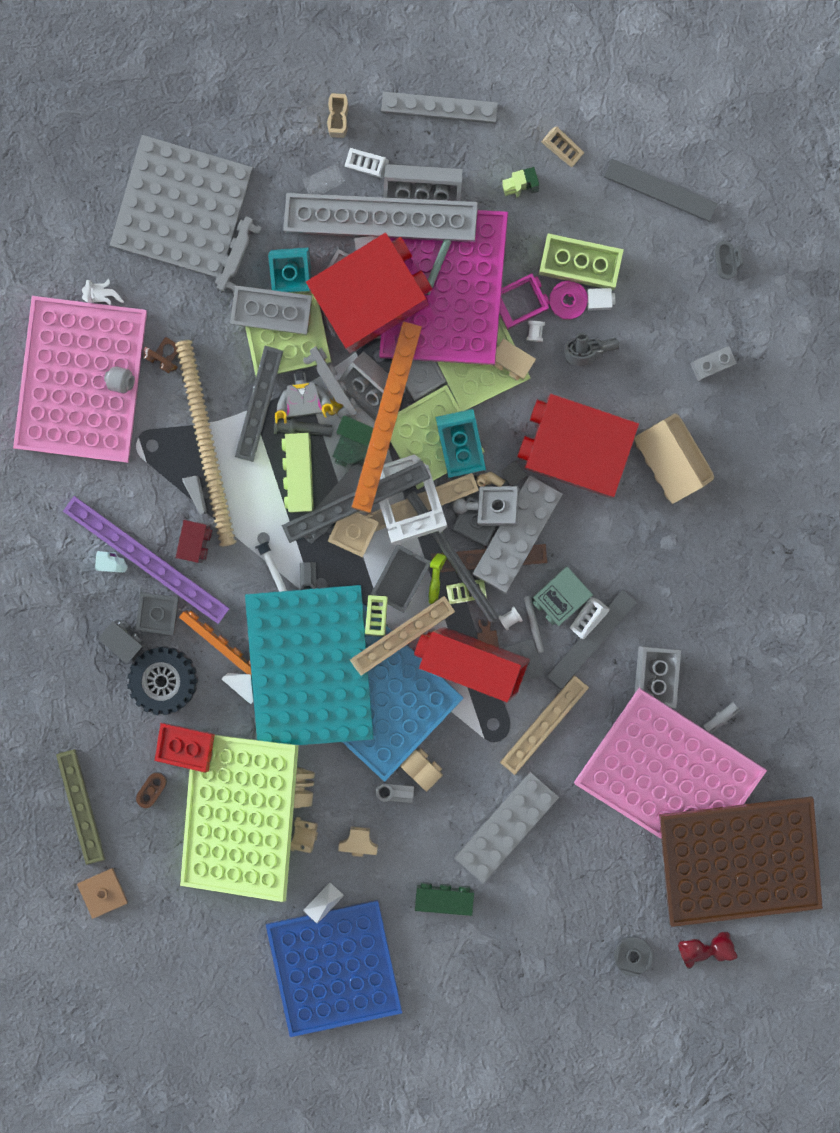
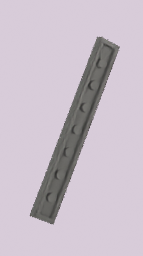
[281,460,431,543]

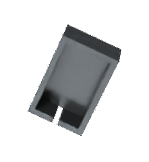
[370,545,431,613]

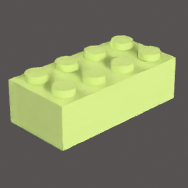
[538,234,624,290]
[282,433,314,513]

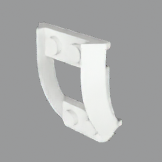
[379,454,447,545]

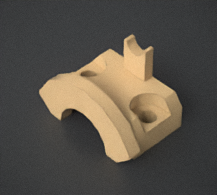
[290,817,318,853]

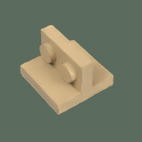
[328,512,379,557]

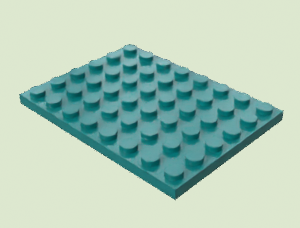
[245,585,374,745]

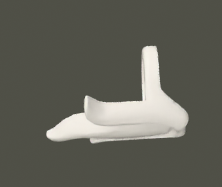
[82,279,124,305]

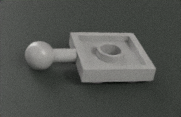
[453,486,519,526]

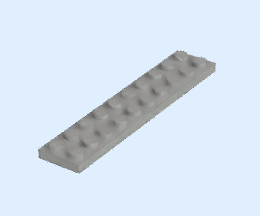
[283,193,478,242]

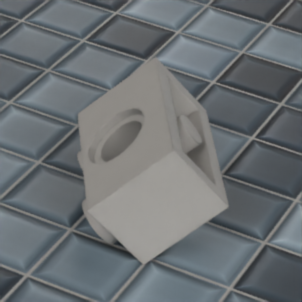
[690,346,737,381]

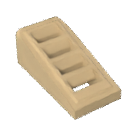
[541,127,584,167]

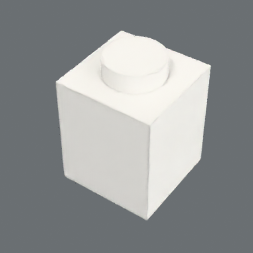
[587,288,615,311]

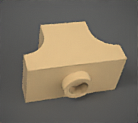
[338,827,378,857]

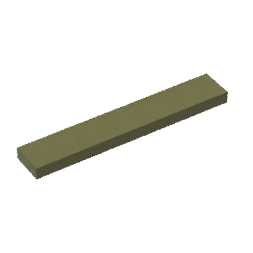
[56,749,105,865]

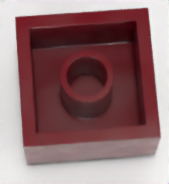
[175,520,213,563]

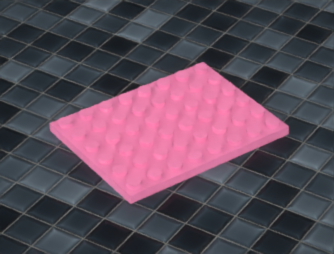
[13,296,147,463]
[574,688,767,838]

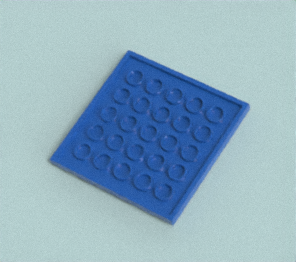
[266,900,402,1037]

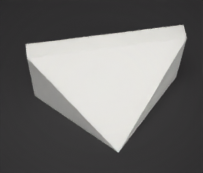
[222,673,254,704]
[303,883,344,924]

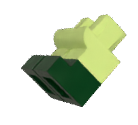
[502,167,539,198]

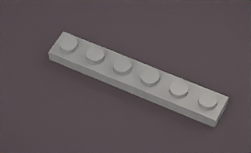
[381,92,498,123]

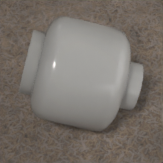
[104,366,135,393]

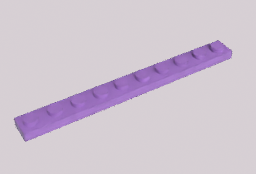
[63,496,230,624]

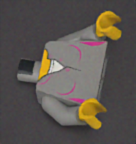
[275,372,335,423]

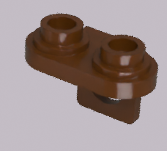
[143,337,178,374]

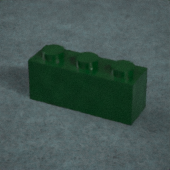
[415,882,474,916]

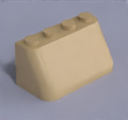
[634,414,714,504]

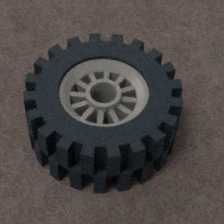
[127,646,198,715]

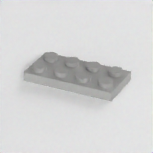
[230,285,312,335]

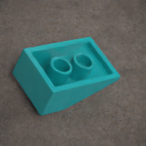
[436,409,486,478]

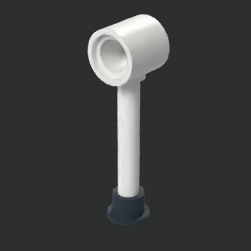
[255,541,287,591]

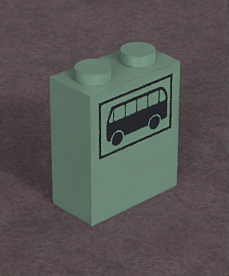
[532,566,593,626]

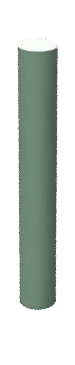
[427,240,452,295]

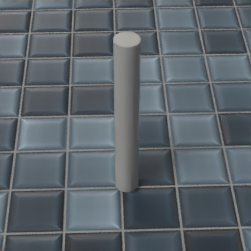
[524,596,544,653]

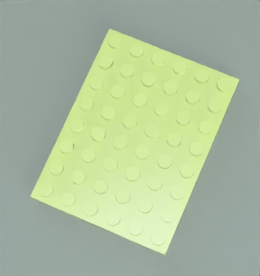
[180,735,299,902]

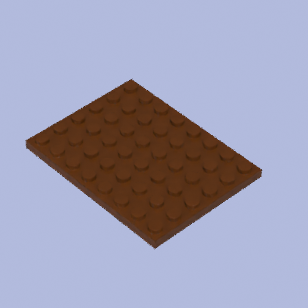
[659,796,823,927]

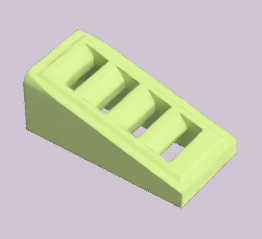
[446,580,487,604]
[365,595,388,637]

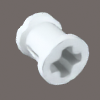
[526,321,545,342]
[499,606,523,631]

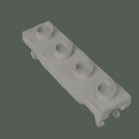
[215,216,261,292]
[303,346,358,418]

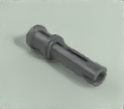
[274,418,332,437]

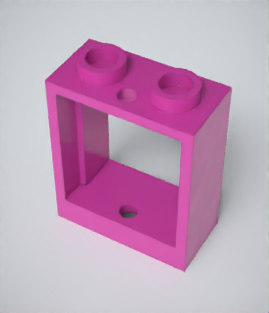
[500,274,550,330]

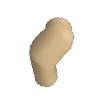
[476,472,505,487]

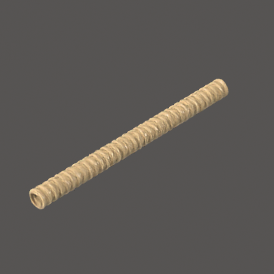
[175,340,236,547]

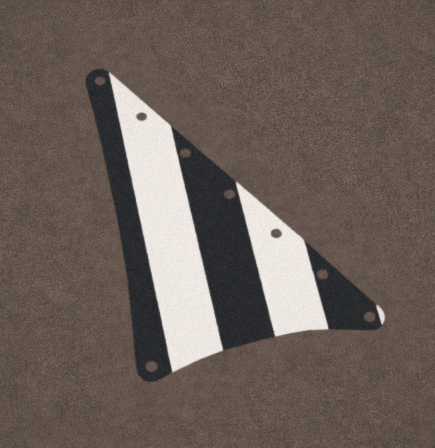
[136,338,510,742]

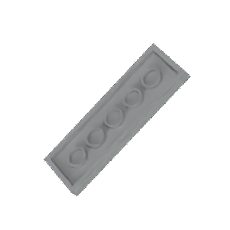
[472,475,563,594]
[454,772,559,883]

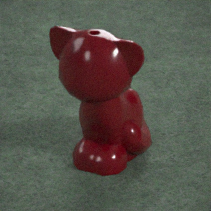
[678,931,738,969]

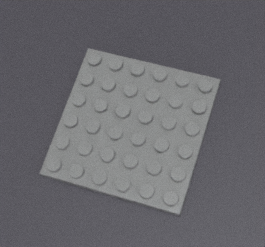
[110,135,253,278]

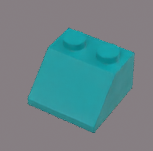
[268,248,311,292]

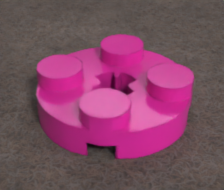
[549,281,588,320]

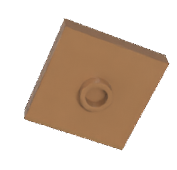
[77,868,128,919]

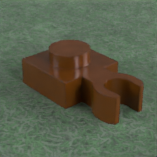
[477,619,499,647]

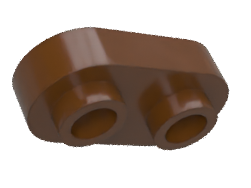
[136,772,167,808]

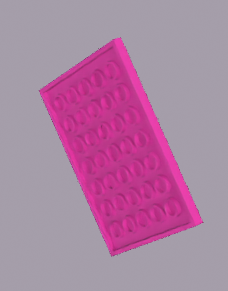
[379,210,508,365]

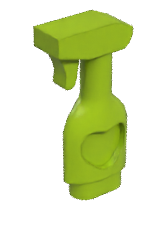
[428,553,446,604]

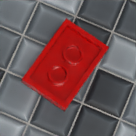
[154,723,215,773]

